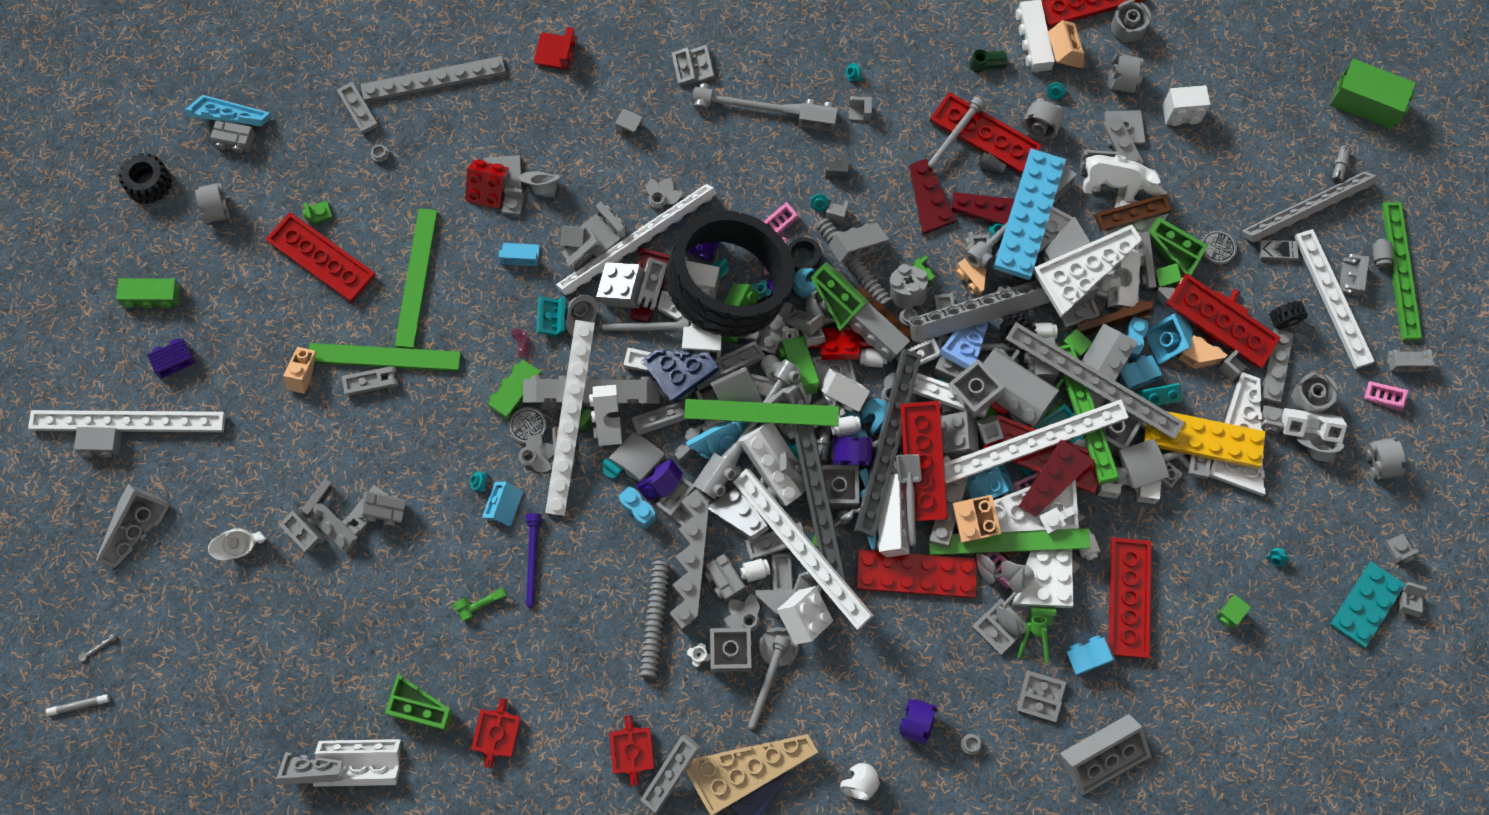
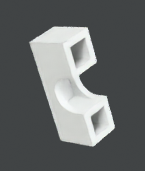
[1107,251,1141,309]
[589,385,622,446]
[1281,408,1347,443]
[1097,476,1161,504]

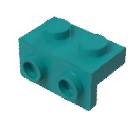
[536,296,568,337]
[1136,383,1182,406]

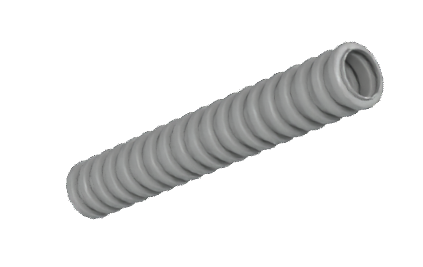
[816,218,892,308]
[639,561,670,679]

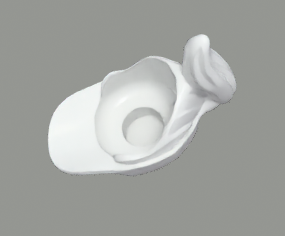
[208,528,266,560]

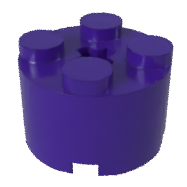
[833,437,873,465]
[899,698,938,746]

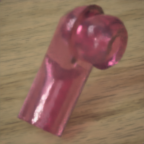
[511,328,529,356]

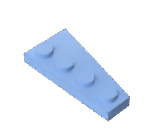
[939,321,989,369]

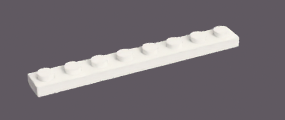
[1294,229,1375,369]

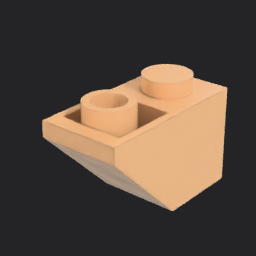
[955,258,987,298]
[1179,335,1227,369]
[283,347,316,394]

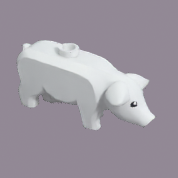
[1083,155,1167,202]

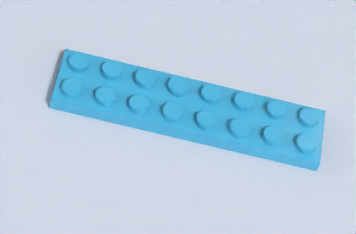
[993,148,1066,280]

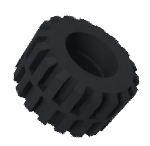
[118,153,172,204]

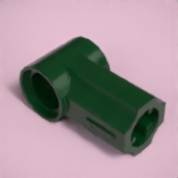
[969,49,1007,72]

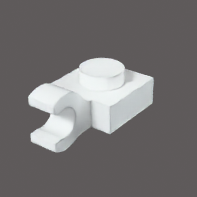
[1039,506,1076,534]

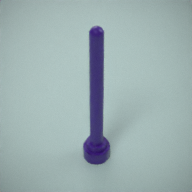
[526,513,542,608]

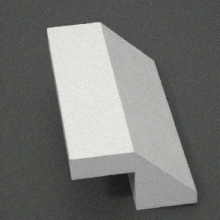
[313,739,401,787]

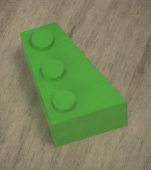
[1148,217,1208,278]
[811,262,868,331]
[385,674,454,732]

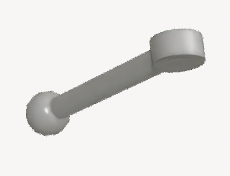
[78,634,117,662]

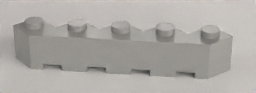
[523,375,660,404]
[669,489,709,631]

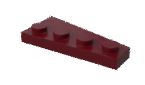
[909,158,956,235]
[951,192,1015,225]
[630,247,670,323]
[1018,440,1095,517]

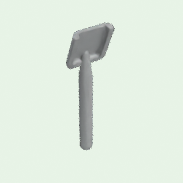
[896,454,922,546]

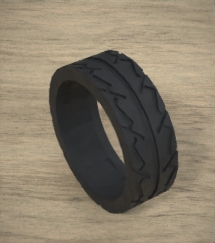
[665,210,795,337]

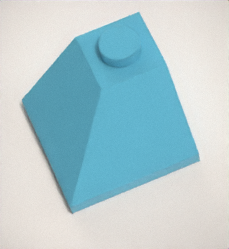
[1145,313,1193,365]

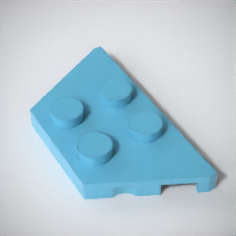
[686,421,749,460]

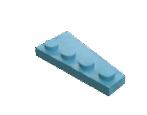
[185,95,270,126]

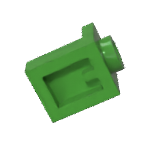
[302,201,333,225]
[912,255,935,287]

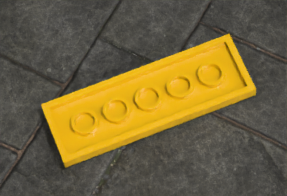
[1143,411,1266,469]

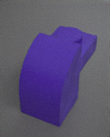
[636,459,683,501]

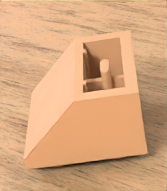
[1048,20,1084,68]
[952,495,1001,543]

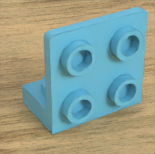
[967,464,1017,499]

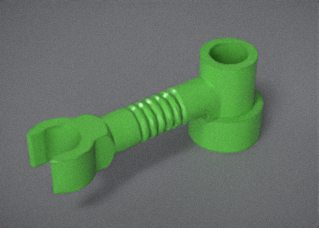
[453,588,507,622]

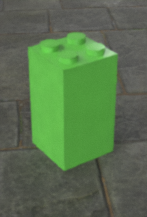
[1330,59,1416,129]

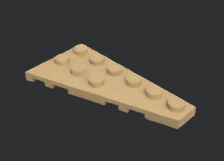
[686,734,818,815]

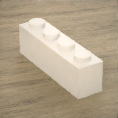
[1015,0,1055,73]
[877,474,909,557]

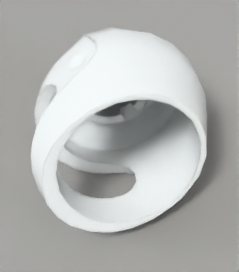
[840,763,880,800]

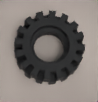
[1269,301,1308,329]
[999,312,1037,349]

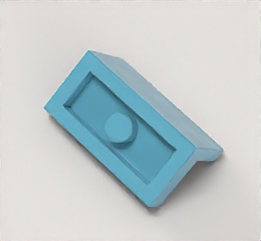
[499,243,540,266]
[482,482,523,526]

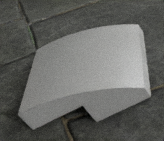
[672,45,716,85]
[765,381,810,433]
[609,432,665,482]
[1118,439,1170,488]
[656,477,712,526]
[973,598,1026,655]
[1017,670,1067,722]

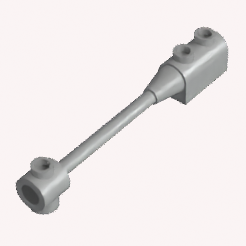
[692,83,838,132]
[965,166,1077,268]
[693,359,800,500]

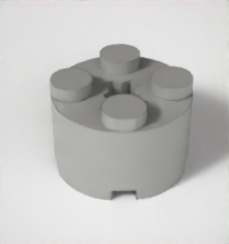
[1111,0,1151,43]
[1108,53,1143,93]
[1022,98,1064,142]
[195,183,231,224]
[890,264,928,309]
[1291,372,1338,414]
[1365,437,1406,480]

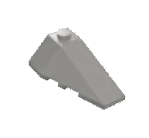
[96,484,170,568]

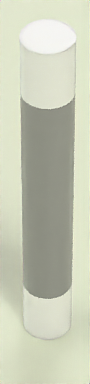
[46,694,110,717]

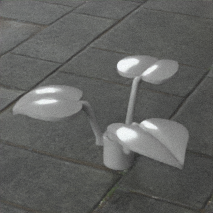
[976,553,1035,638]

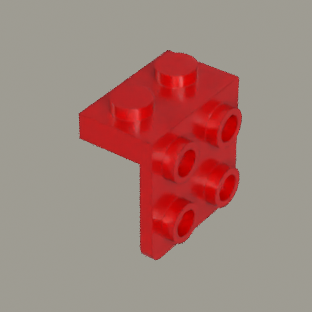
[534,27,578,70]
[465,159,509,209]

